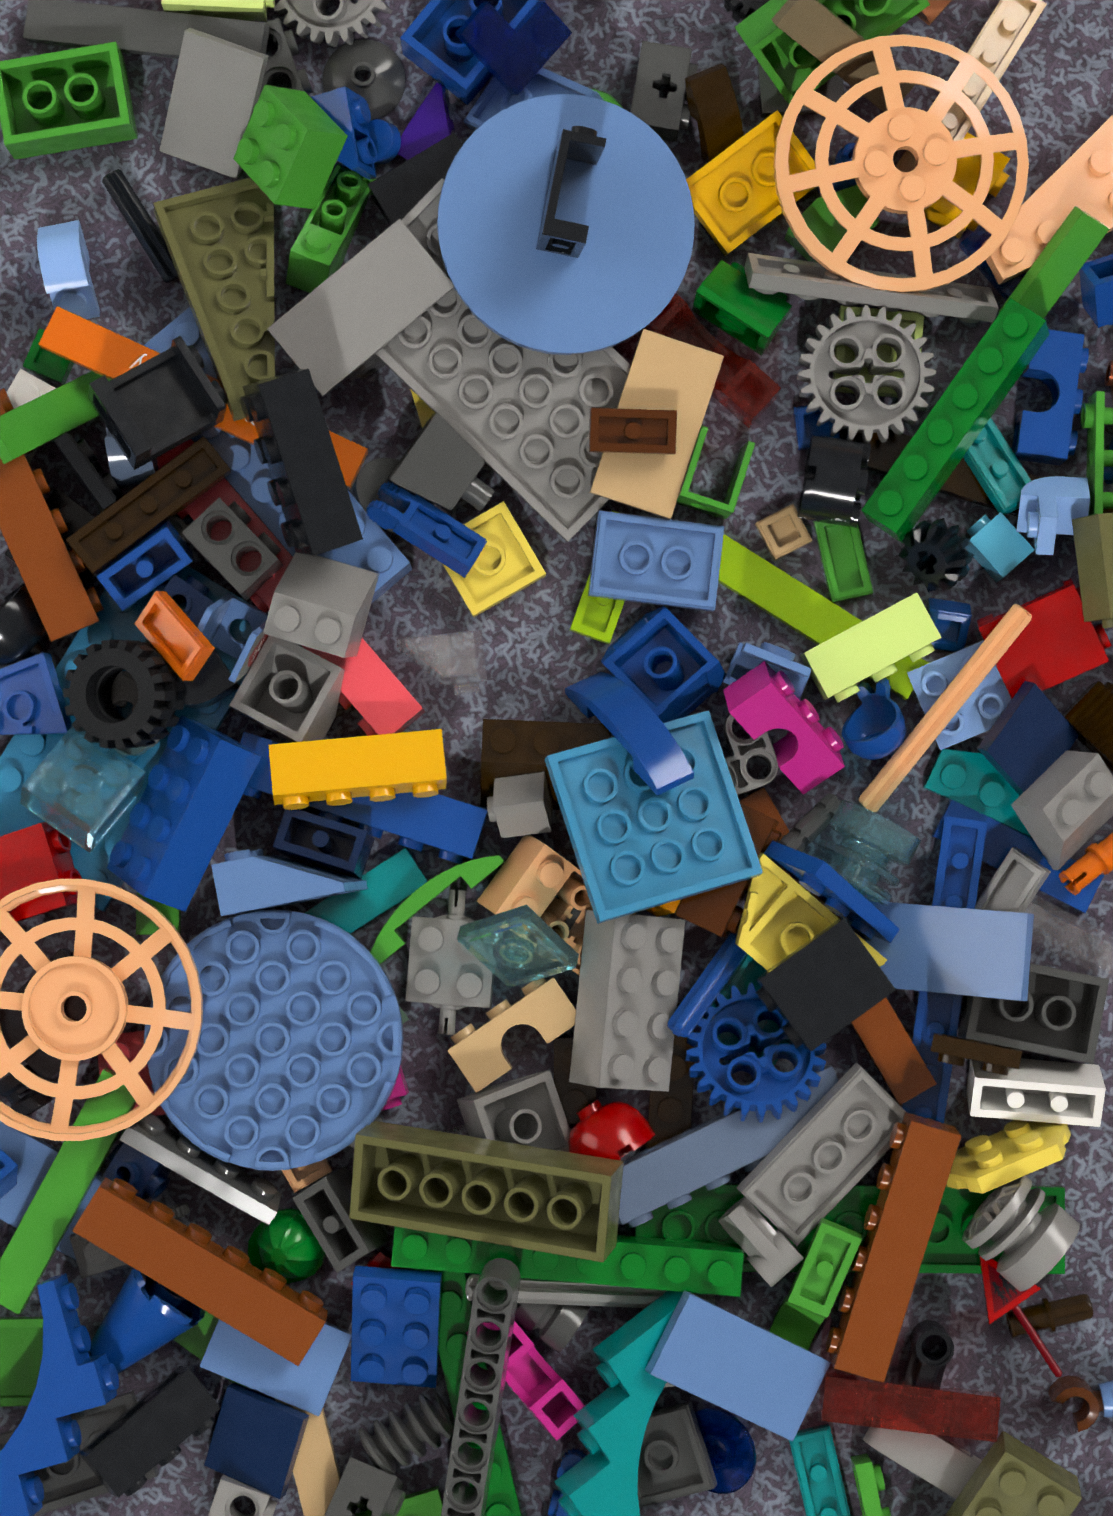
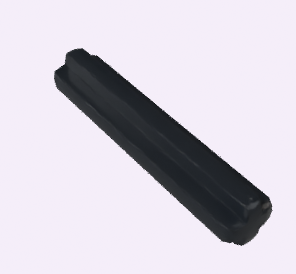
[102,169,178,283]

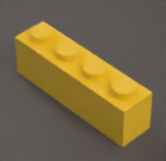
[268,729,447,810]

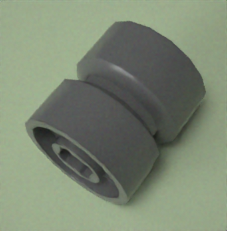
[515,1303,590,1353]

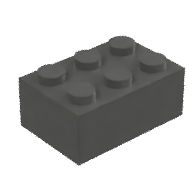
[958,963,1109,1064]

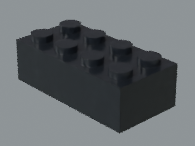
[240,368,363,556]

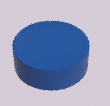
[367,119,401,164]

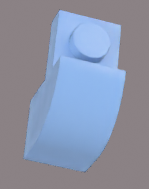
[37,220,100,319]
[1016,476,1090,555]

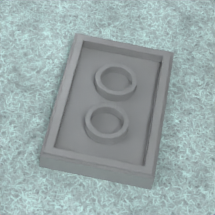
[159,28,268,179]

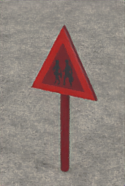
[978,1251,1063,1378]

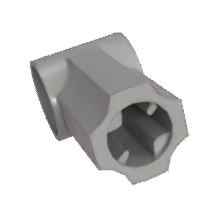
[718,1196,804,1287]

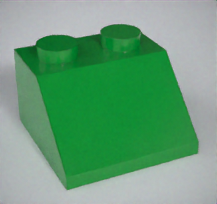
[692,260,792,356]

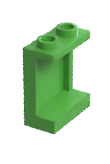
[0,1316,43,1407]

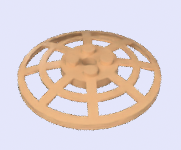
[773,34,1029,292]
[0,879,203,1141]

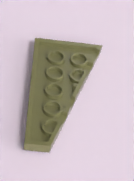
[153,178,275,421]

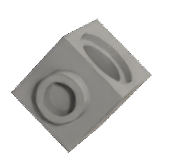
[208,1474,278,1516]

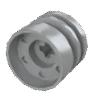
[962,1175,1080,1292]

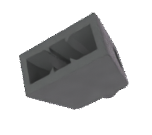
[387,413,495,511]

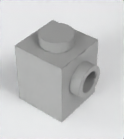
[487,772,553,838]

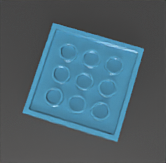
[544,710,763,924]

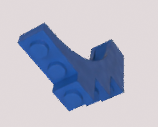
[0,1273,119,1516]

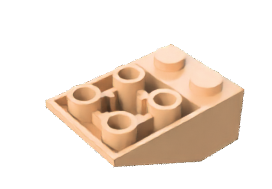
[476,835,636,976]

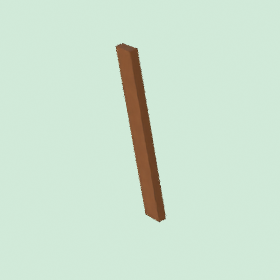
[739,787,937,1105]

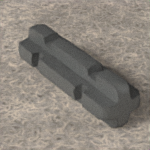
[778,793,844,852]

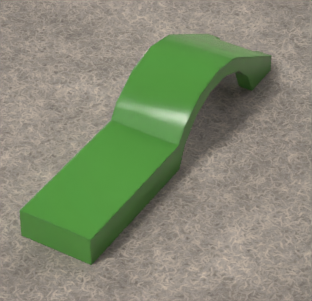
[769,1217,862,1350]

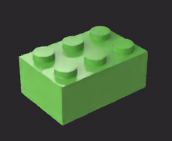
[0,42,138,160]

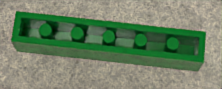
[861,298,1049,543]

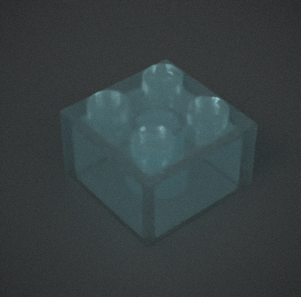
[20,726,146,853]

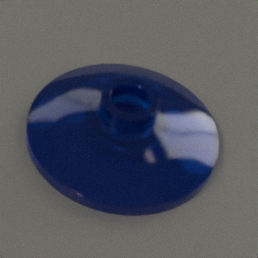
[695,1408,756,1494]

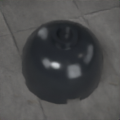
[0,582,46,665]

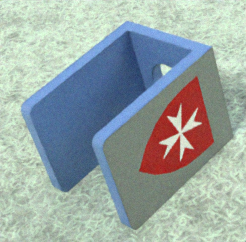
[197,593,269,683]

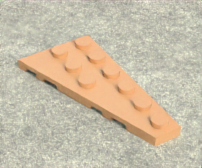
[981,115,1113,285]

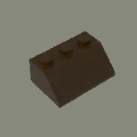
[480,719,611,810]

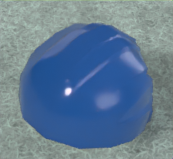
[842,678,907,760]

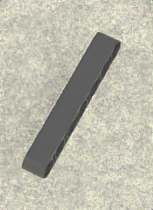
[441,1258,521,1516]

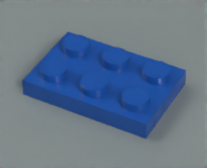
[351,1266,442,1388]

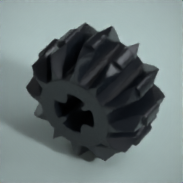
[898,518,974,592]

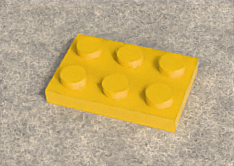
[686,110,815,256]

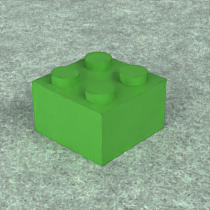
[233,85,348,210]

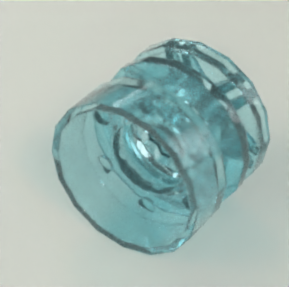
[812,800,921,906]

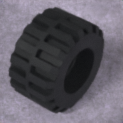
[63,639,185,749]

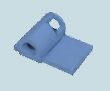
[723,642,811,700]

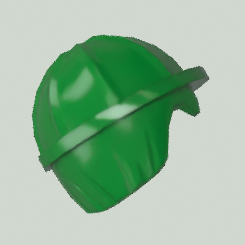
[248,1208,325,1283]

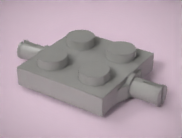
[405,889,498,1035]

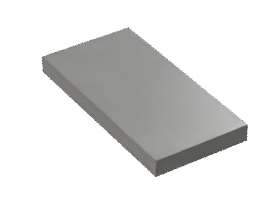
[267,218,454,397]
[736,1063,906,1246]

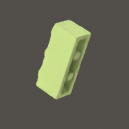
[800,592,942,703]

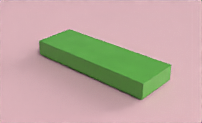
[999,206,1109,319]

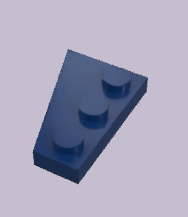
[0,652,75,735]
[764,840,900,943]

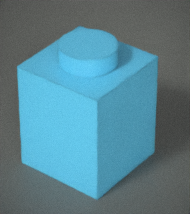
[965,512,1035,583]

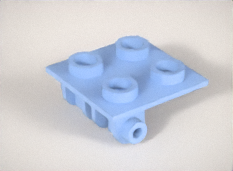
[907,640,1012,750]

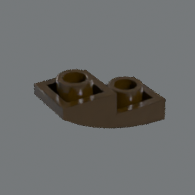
[685,63,744,163]

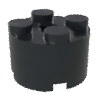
[798,435,871,528]

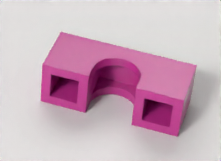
[723,661,845,795]
[465,1321,585,1441]

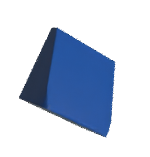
[927,598,972,652]

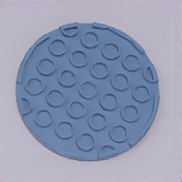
[437,94,695,355]
[144,910,403,1171]

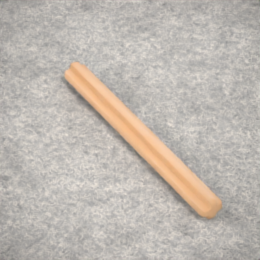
[859,604,1032,813]

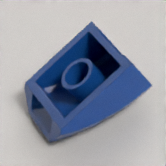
[601,606,726,723]

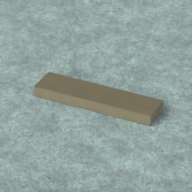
[771,0,916,112]

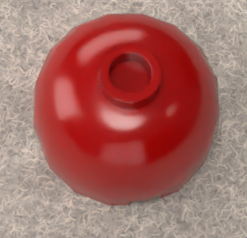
[568,1099,656,1161]

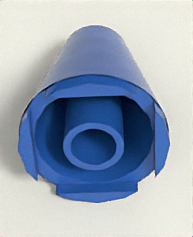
[90,1268,205,1374]

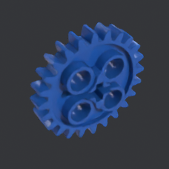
[685,983,827,1123]

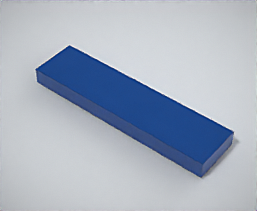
[932,800,1104,913]

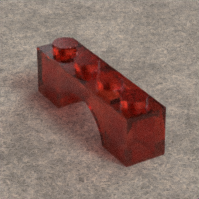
[641,293,781,428]
[820,1372,1001,1442]

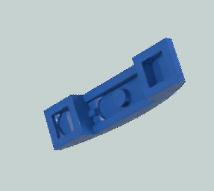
[565,672,694,796]

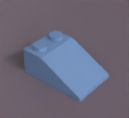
[211,849,368,916]

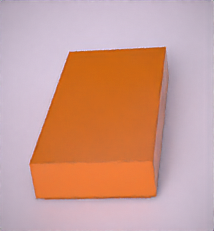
[134,591,215,681]

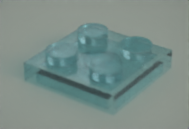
[457,905,579,988]

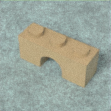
[447,974,576,1093]

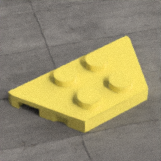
[735,853,887,971]
[947,1120,1071,1194]

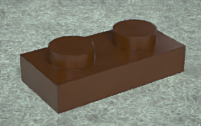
[589,408,677,455]

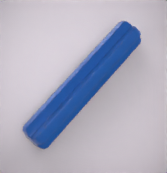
[667,933,747,1038]

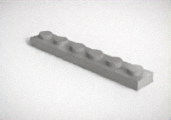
[744,253,999,323]

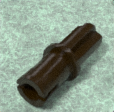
[1005,1294,1093,1338]

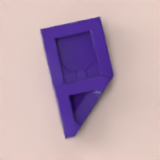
[398,83,455,160]

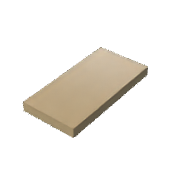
[589,329,724,519]

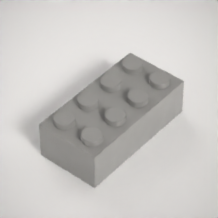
[569,910,685,1092]

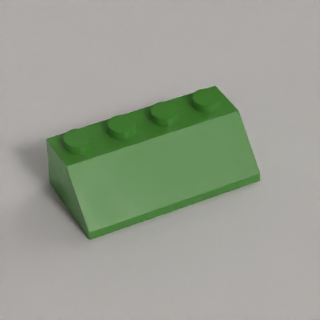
[735,0,930,105]

